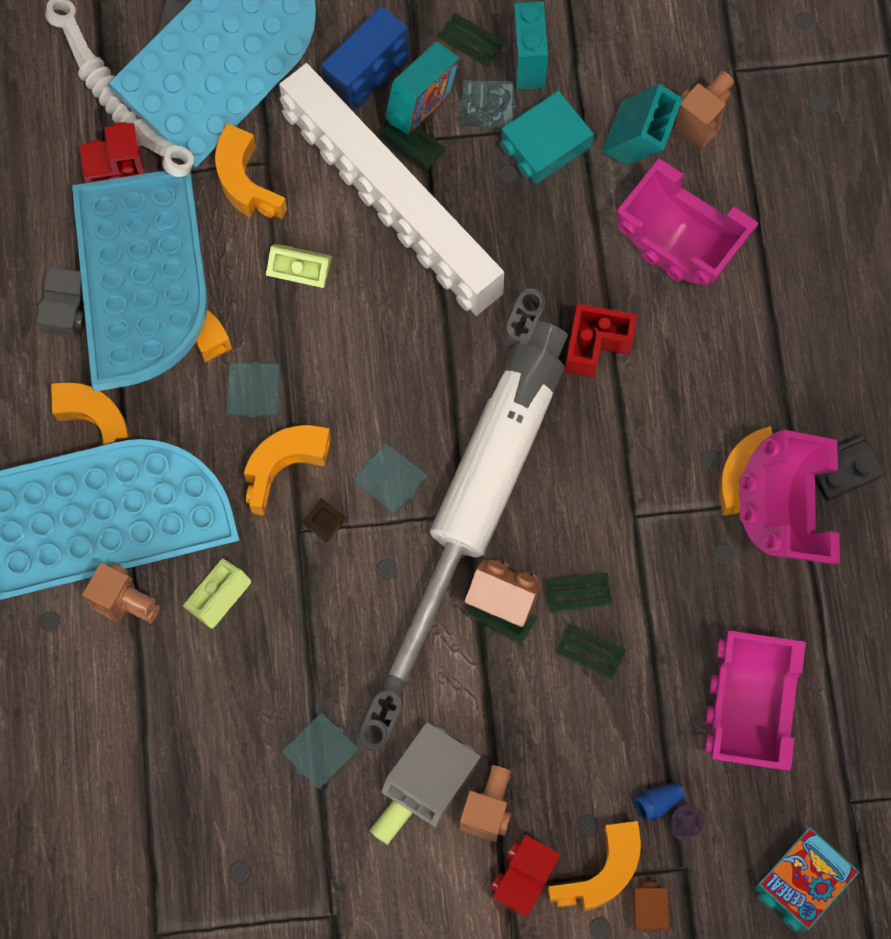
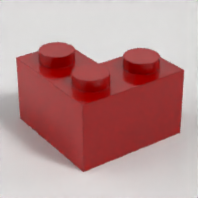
[79,122,146,183]
[565,304,637,378]
[490,835,560,919]

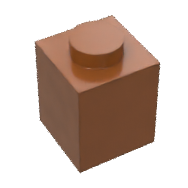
[632,882,669,931]

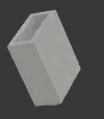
[381,722,481,828]

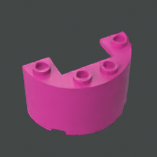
[616,158,759,286]
[739,430,840,564]
[705,630,806,771]

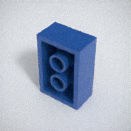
[321,5,409,111]

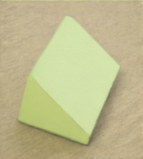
[266,244,332,288]
[183,558,251,629]

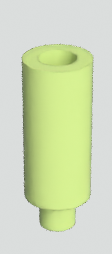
[369,800,412,845]

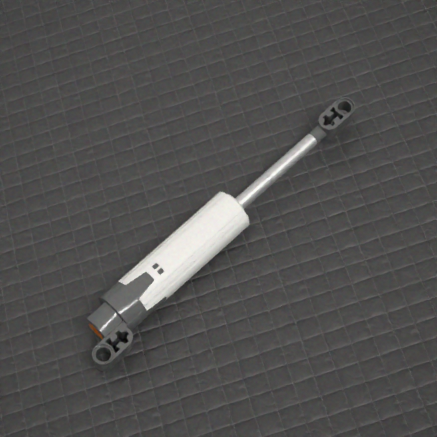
[355,288,568,752]

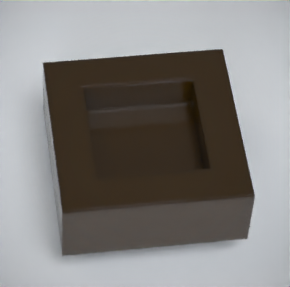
[302,498,346,543]

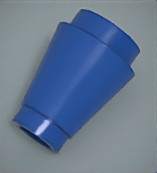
[634,782,685,821]

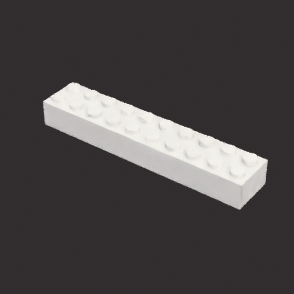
[279,63,504,316]

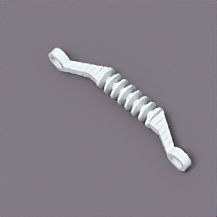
[45,0,194,177]

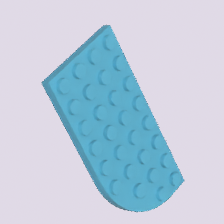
[108,0,316,169]
[72,171,208,392]
[0,439,240,600]

